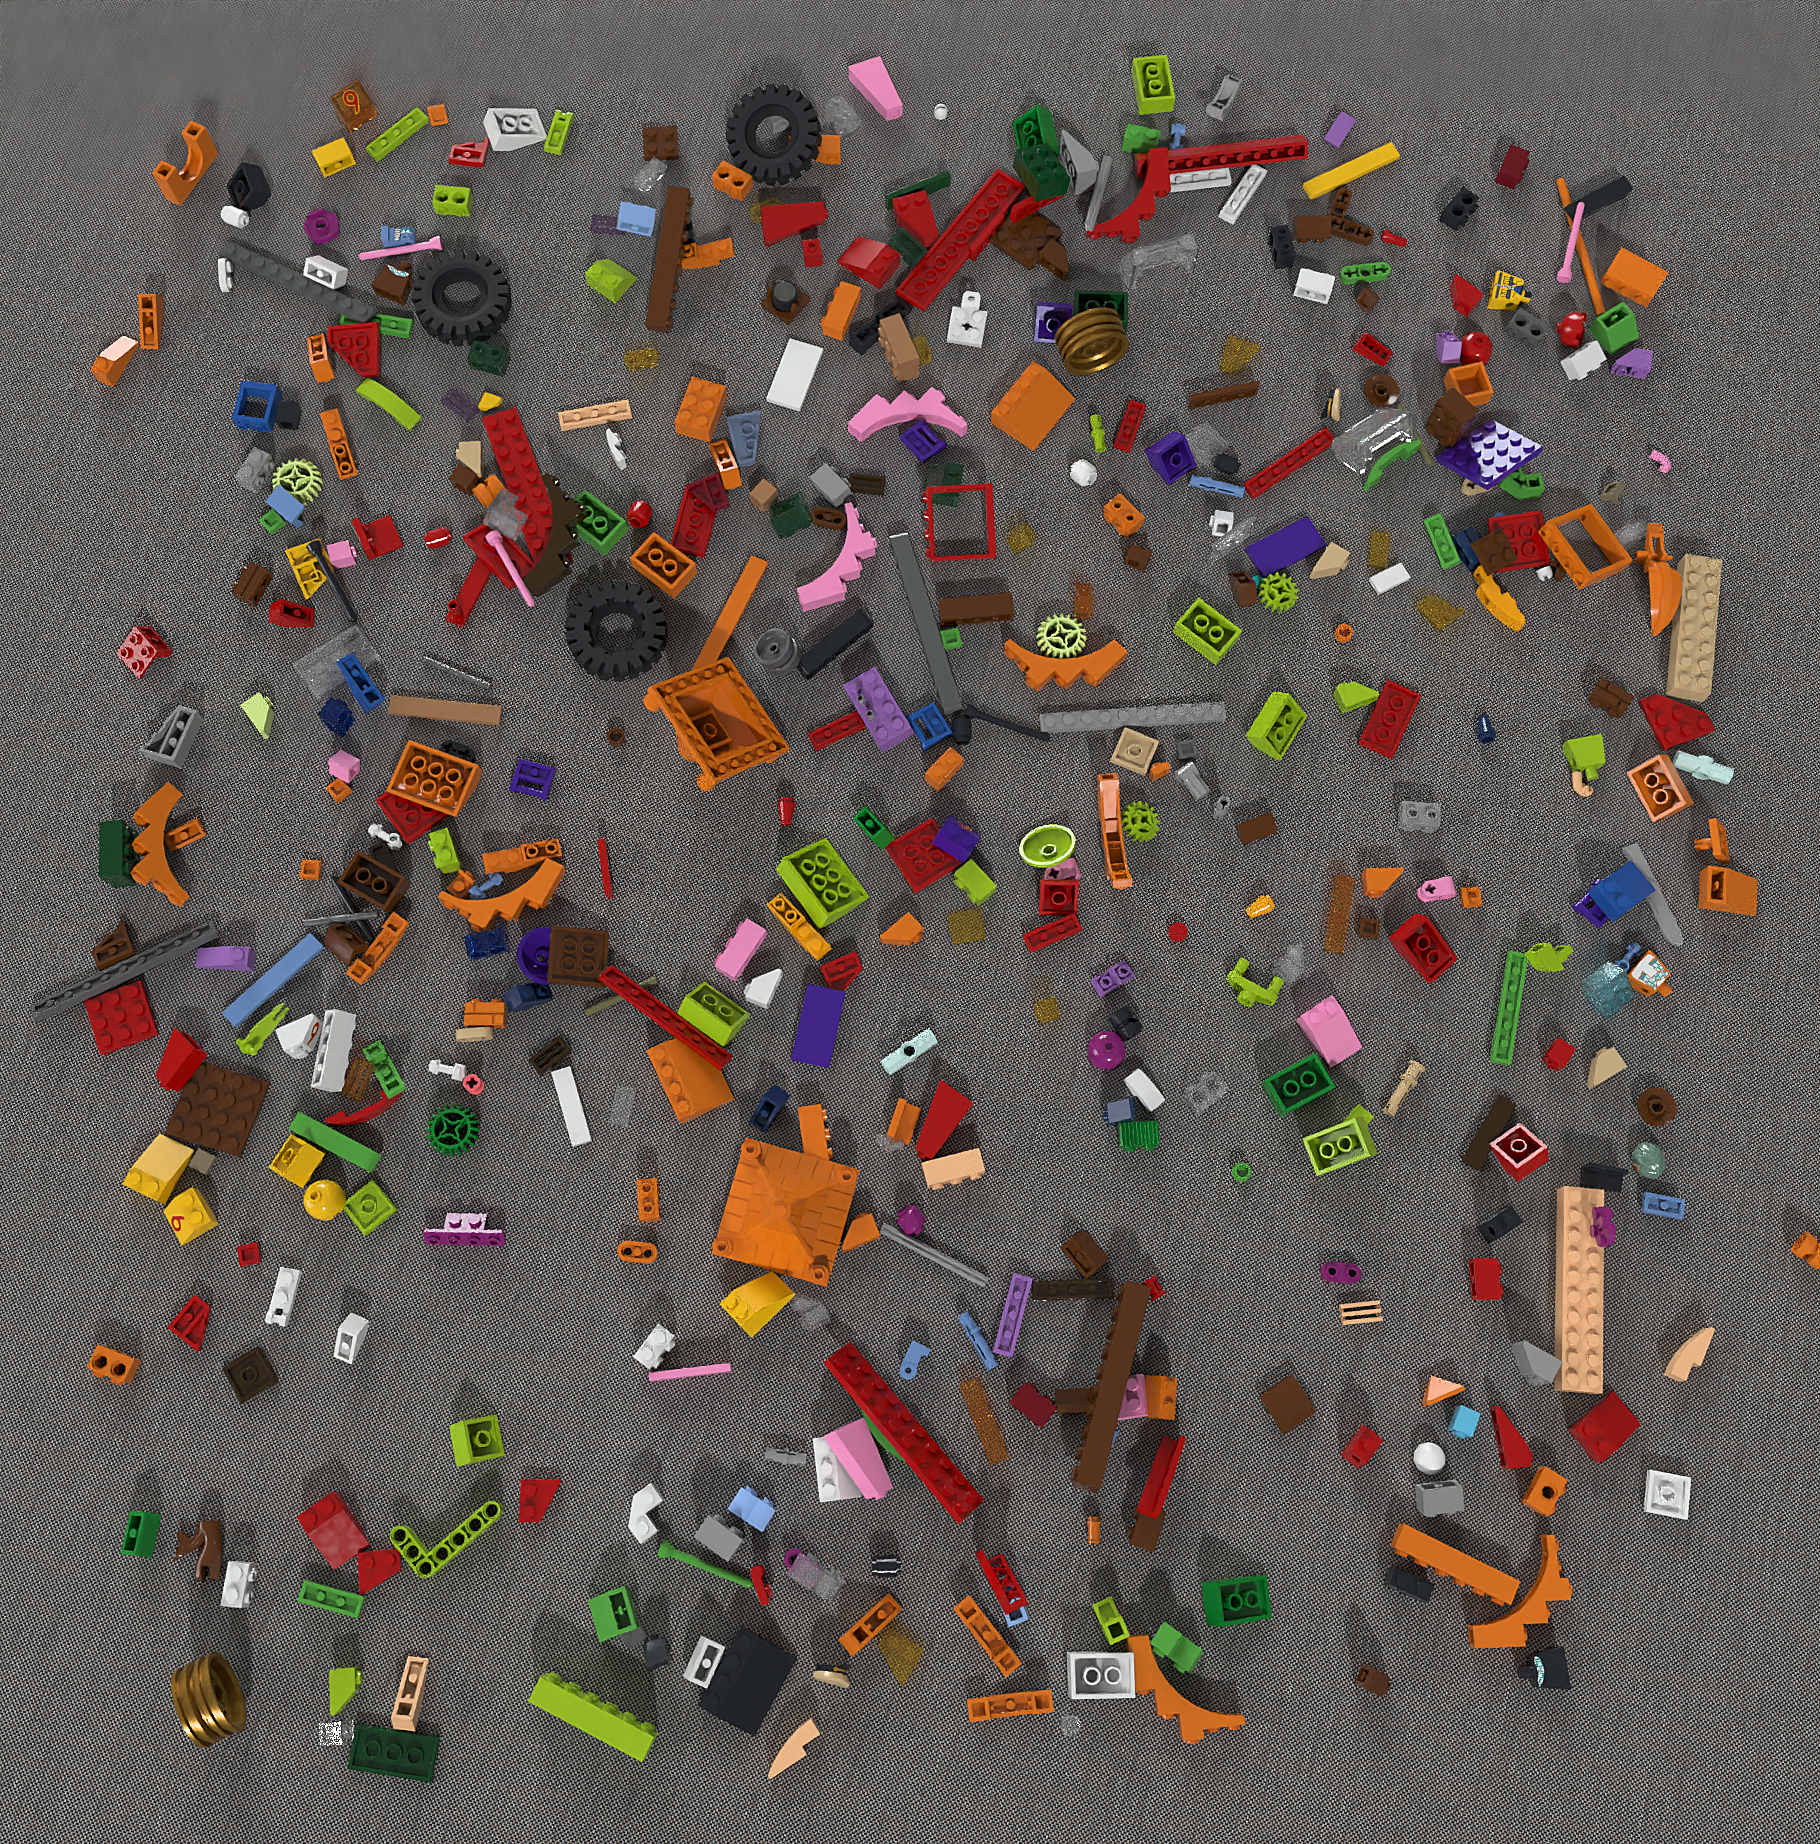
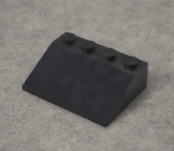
[698,1626,797,1737]

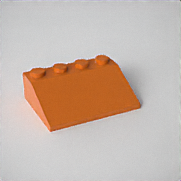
[990,361,1075,451]
[386,740,483,818]
[646,1030,734,1124]

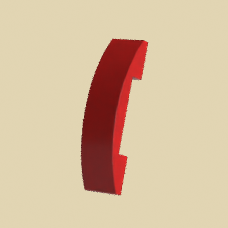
[325,1091,404,1127]

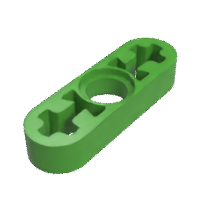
[1339,262,1391,285]

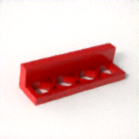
[1136,1435,1187,1519]
[975,1549,1029,1615]

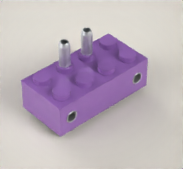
[843,666,915,752]

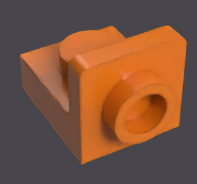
[446,869,476,899]

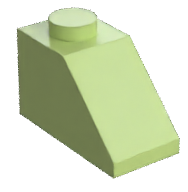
[240,693,275,739]

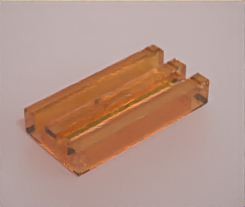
[341,1058,375,1102]

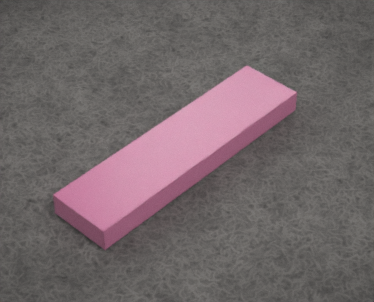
[649,1363,732,1382]

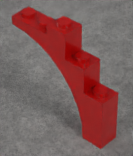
[1085,147,1171,244]

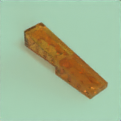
[1323,874,1355,955]
[958,1377,1010,1465]

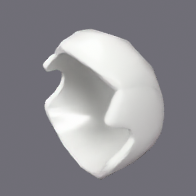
[1413,1442,1446,1475]

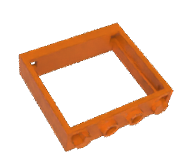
[1538,504,1633,590]

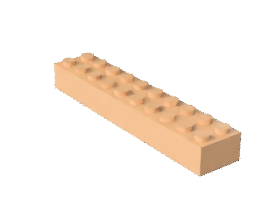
[1554,1186,1604,1395]

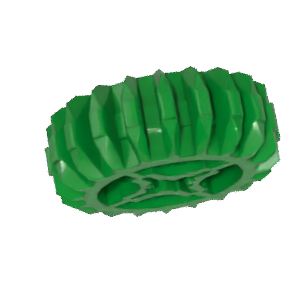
[426,1103,480,1157]

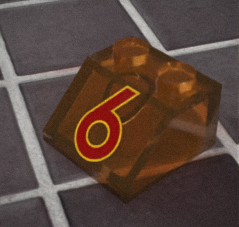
[329,78,378,133]

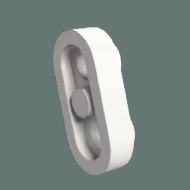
[218,258,234,292]

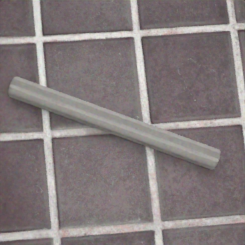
[1084,156,1112,232]
[880,1223,989,1287]

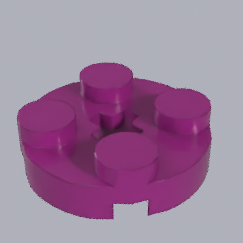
[303,209,340,245]
[1590,1206,1616,1247]

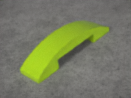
[355,378,422,431]

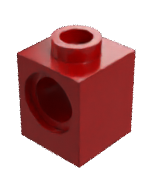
[802,238,823,268]
[1542,1038,1576,1071]

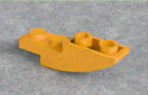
[1473,565,1526,632]
[766,893,832,961]

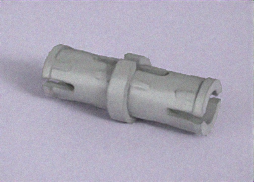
[1212,796,1230,820]
[764,1447,807,1467]

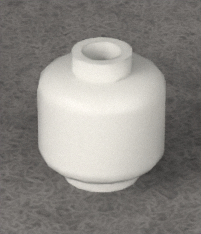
[1070,459,1097,487]

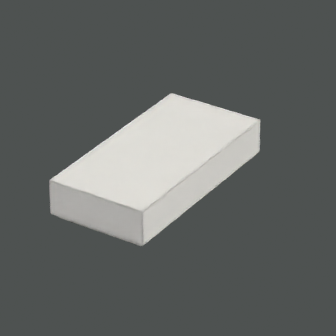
[1369,563,1410,595]

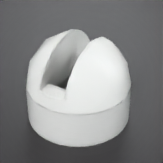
[934,103,948,120]
[1536,566,1552,581]

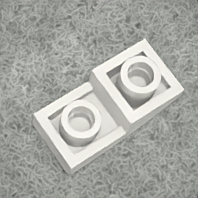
[606,429,627,470]
[1124,1068,1165,1112]

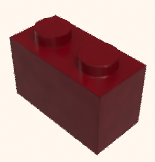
[1495,145,1530,189]
[1009,1382,1057,1429]

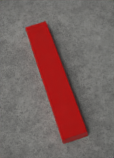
[1242,427,1337,500]

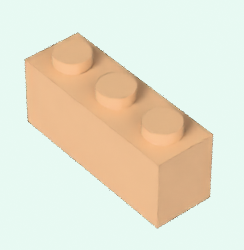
[921,1148,985,1190]

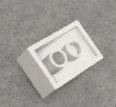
[483,108,547,151]
[1067,1652,1135,1699]

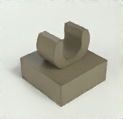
[1599,481,1626,504]

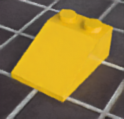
[122,1134,195,1204]
[720,1271,796,1338]

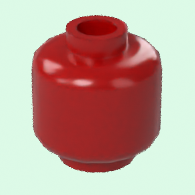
[626,501,653,528]

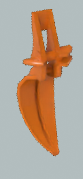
[1634,523,1682,636]

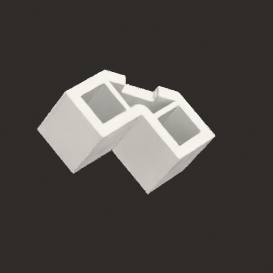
[628,1483,665,1544]

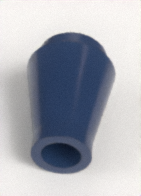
[1477,714,1496,744]

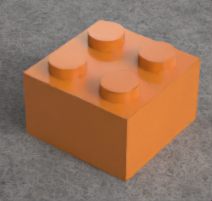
[1443,362,1494,406]

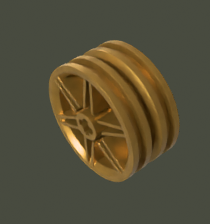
[1054,307,1129,376]
[171,1652,247,1748]

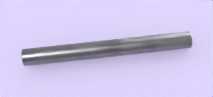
[422,656,492,690]
[303,910,380,927]

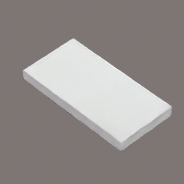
[766,339,823,411]

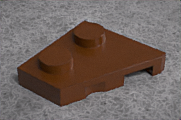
[91,920,136,970]

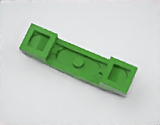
[1363,440,1422,492]
[362,1040,407,1099]
[862,1410,906,1462]

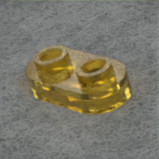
[749,197,783,223]
[623,348,659,371]

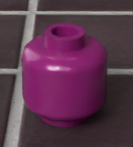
[896,1204,926,1235]

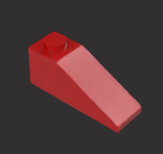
[1489,1406,1533,1469]

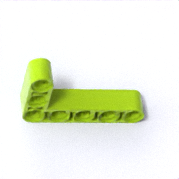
[390,1501,504,1578]

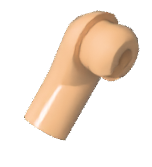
[1572,772,1593,797]

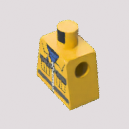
[1487,270,1532,311]

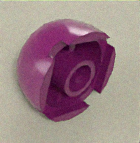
[1087,1031,1126,1070]

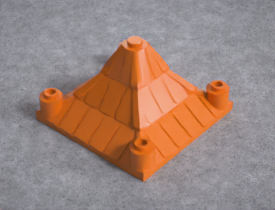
[643,657,790,791]
[712,1138,860,1287]

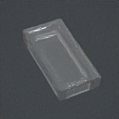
[608,1085,637,1128]

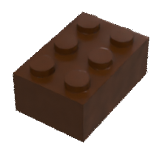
[1424,387,1479,449]
[337,850,412,914]

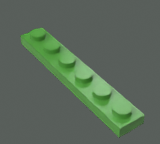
[1490,950,1528,1066]

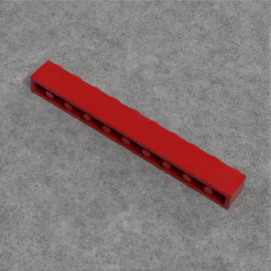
[1134,135,1309,178]

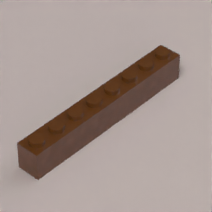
[645,186,694,333]

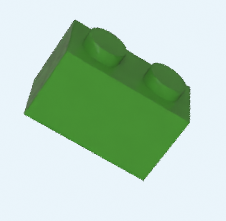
[1122,123,1161,154]

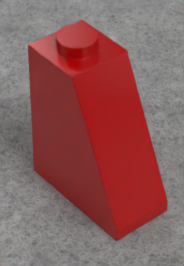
[155,1028,208,1092]

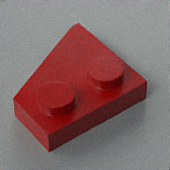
[357,1548,402,1595]

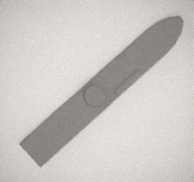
[1621,843,1683,947]

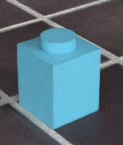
[1448,1405,1481,1439]

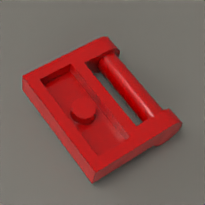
[750,1564,774,1606]

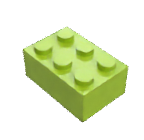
[1131,55,1175,115]
[1173,598,1242,665]
[1302,1117,1378,1176]

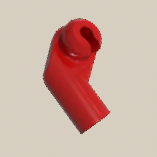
[1381,230,1407,247]

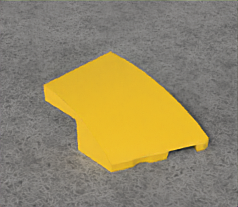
[285,538,334,600]

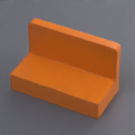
[887,1098,921,1145]

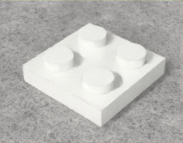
[1644,1470,1691,1520]

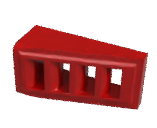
[1352,332,1393,367]

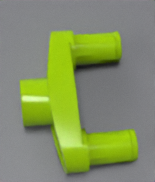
[1226,958,1284,1007]

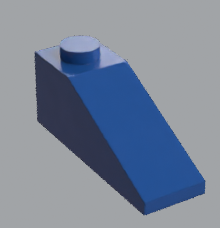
[336,652,385,714]

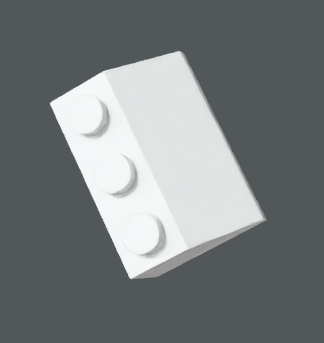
[813,1437,862,1502]

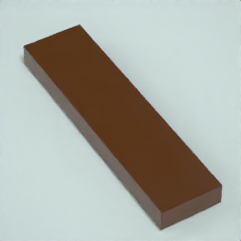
[1187,381,1260,409]

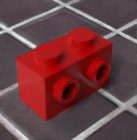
[1469,1258,1503,1301]

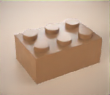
[878,313,919,383]

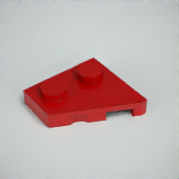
[448,137,490,168]
[820,951,863,992]
[167,1294,212,1352]
[519,1479,562,1523]

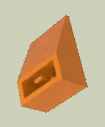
[1698,865,1758,916]

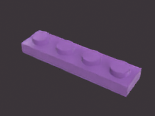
[993,1273,1033,1358]

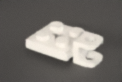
[947,291,987,348]

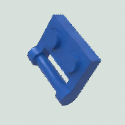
[906,702,952,751]

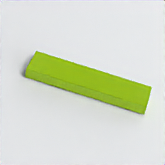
[365,107,429,162]

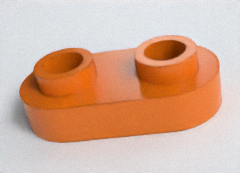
[617,1241,658,1264]

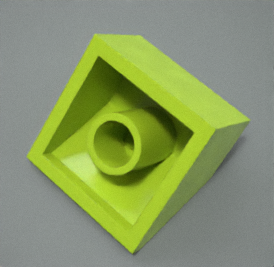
[585,259,637,303]
[449,1415,505,1467]

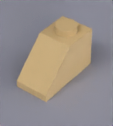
[456,441,484,482]
[1310,542,1350,579]
[1587,1047,1627,1089]

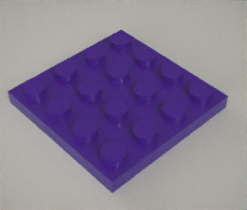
[1436,419,1543,490]

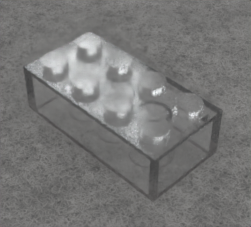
[293,624,381,701]

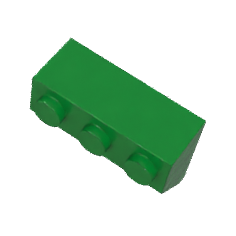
[1012,104,1060,157]

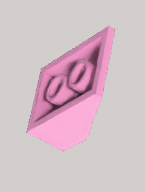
[1296,995,1362,1068]

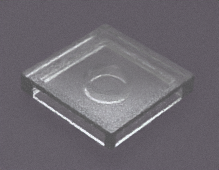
[1185,421,1230,468]

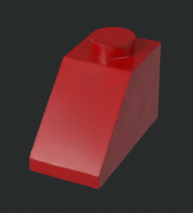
[1450,274,1484,317]
[269,599,315,627]

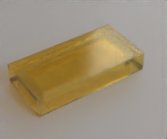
[1367,531,1390,569]

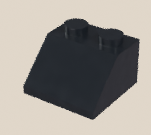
[226,162,272,211]

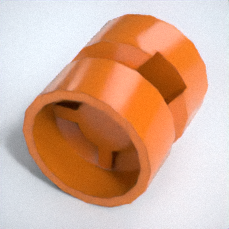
[472,474,507,508]
[1791,1232,1820,1269]

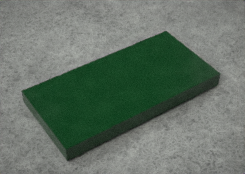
[347,1723,442,1783]

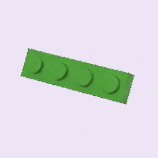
[339,314,414,339]

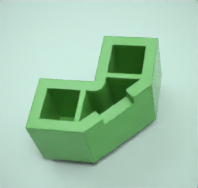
[1499,467,1545,501]
[1150,1621,1204,1674]

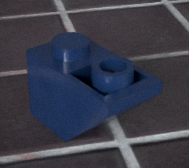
[503,983,553,1012]

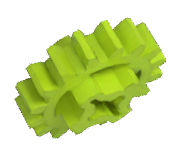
[1258,572,1299,613]
[1121,801,1160,843]

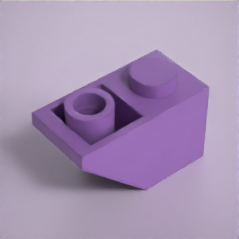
[1436,331,1462,364]
[1610,348,1653,379]

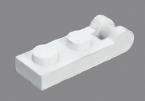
[265,1267,302,1327]

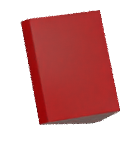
[1039,879,1079,916]

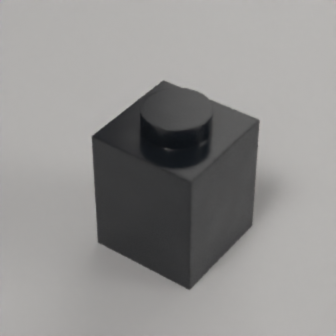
[275,400,302,430]

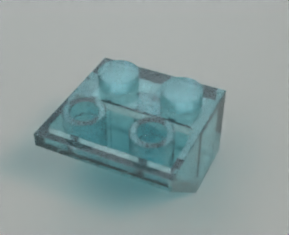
[1581,961,1635,1020]

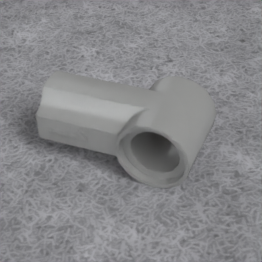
[1174,762,1210,801]

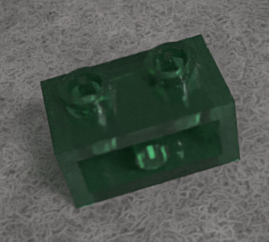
[888,226,928,266]
[467,341,511,377]

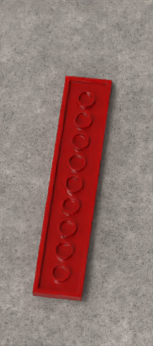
[896,168,1026,312]
[482,407,573,565]
[824,1341,984,1524]

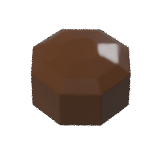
[607,728,626,747]

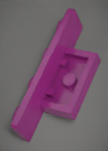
[423,1213,506,1246]

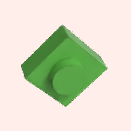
[259,509,286,535]
[940,627,962,651]

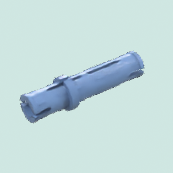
[1189,474,1245,498]
[957,1311,999,1371]

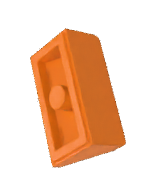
[163,817,206,852]

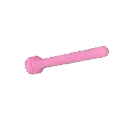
[1557,202,1585,283]
[359,236,443,260]
[486,530,535,607]

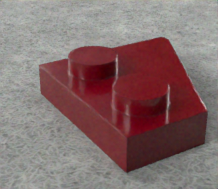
[686,472,730,512]

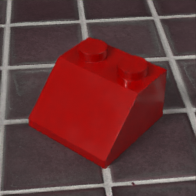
[1490,1123,1548,1182]

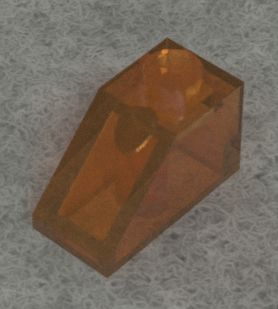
[1073,583,1094,619]

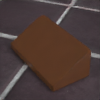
[1235,812,1278,845]

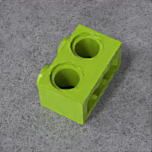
[432,185,473,217]

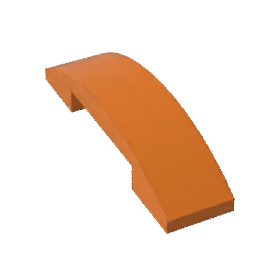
[346,912,409,985]
[953,1595,1022,1677]
[967,1689,1054,1722]

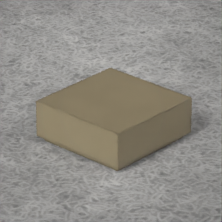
[188,1148,217,1175]

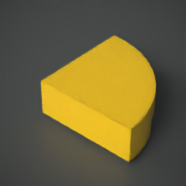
[478,392,503,411]

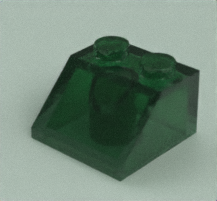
[922,462,964,507]
[770,492,813,539]

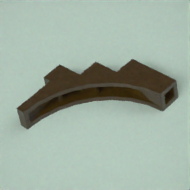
[522,472,588,597]

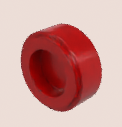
[1168,922,1188,942]

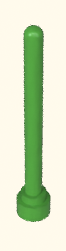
[657,1540,753,1588]

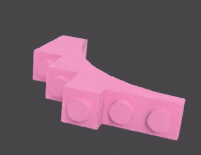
[848,387,967,442]
[797,502,878,612]

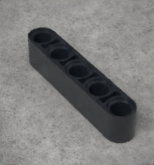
[796,610,874,680]

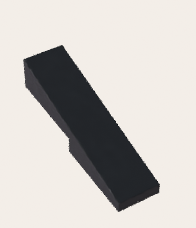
[1564,176,1633,222]
[849,297,913,355]

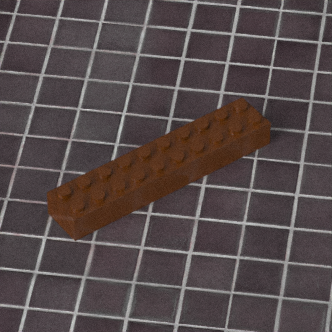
[1069,1280,1151,1493]

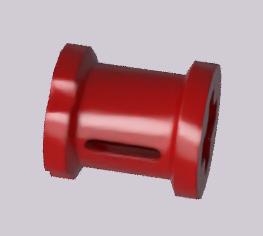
[1142,1275,1167,1302]

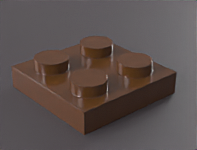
[642,126,679,161]
[1470,527,1518,576]

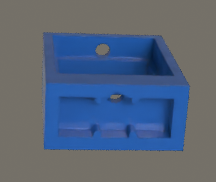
[232,380,282,432]

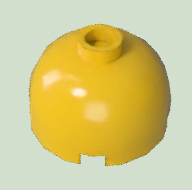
[303,1180,346,1221]

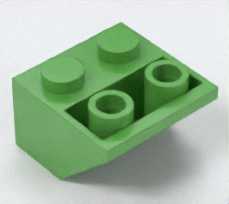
[1589,302,1639,356]
[588,1586,640,1642]

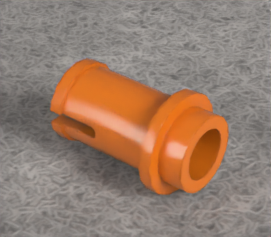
[1086,1516,1102,1543]

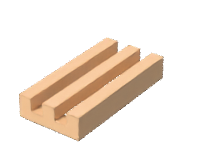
[1339,1300,1383,1325]

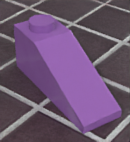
[195,946,256,972]

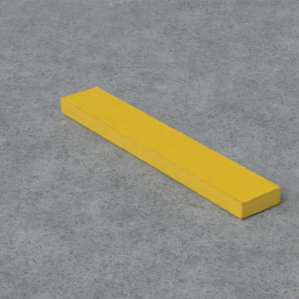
[1303,142,1400,200]

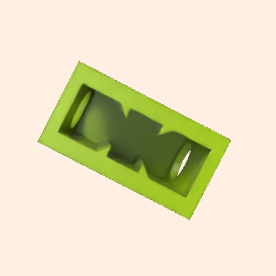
[1562,734,1605,780]

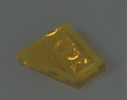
[1218,336,1262,374]
[1414,594,1466,633]
[878,1626,924,1686]

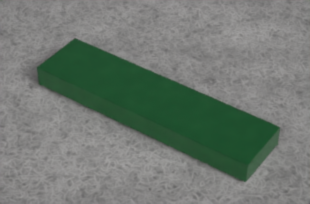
[885,171,951,211]

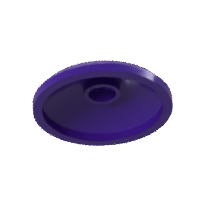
[517,927,550,985]

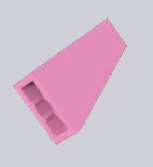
[848,56,903,121]
[823,1418,893,1500]

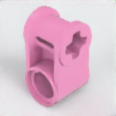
[1043,858,1082,880]
[1417,876,1457,902]

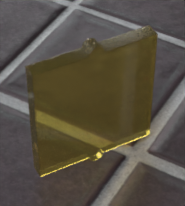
[947,909,986,945]

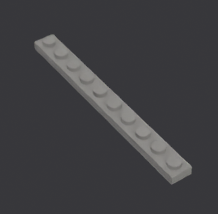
[1039,701,1226,734]

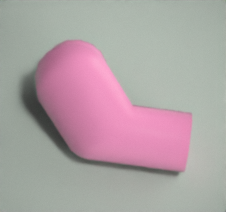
[1649,449,1672,474]

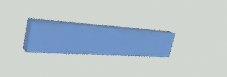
[222,933,324,1028]

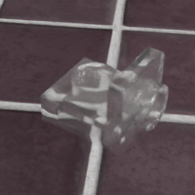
[319,1719,354,1746]

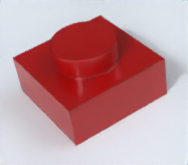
[237,1242,262,1267]

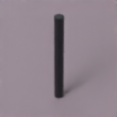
[331,876,375,942]

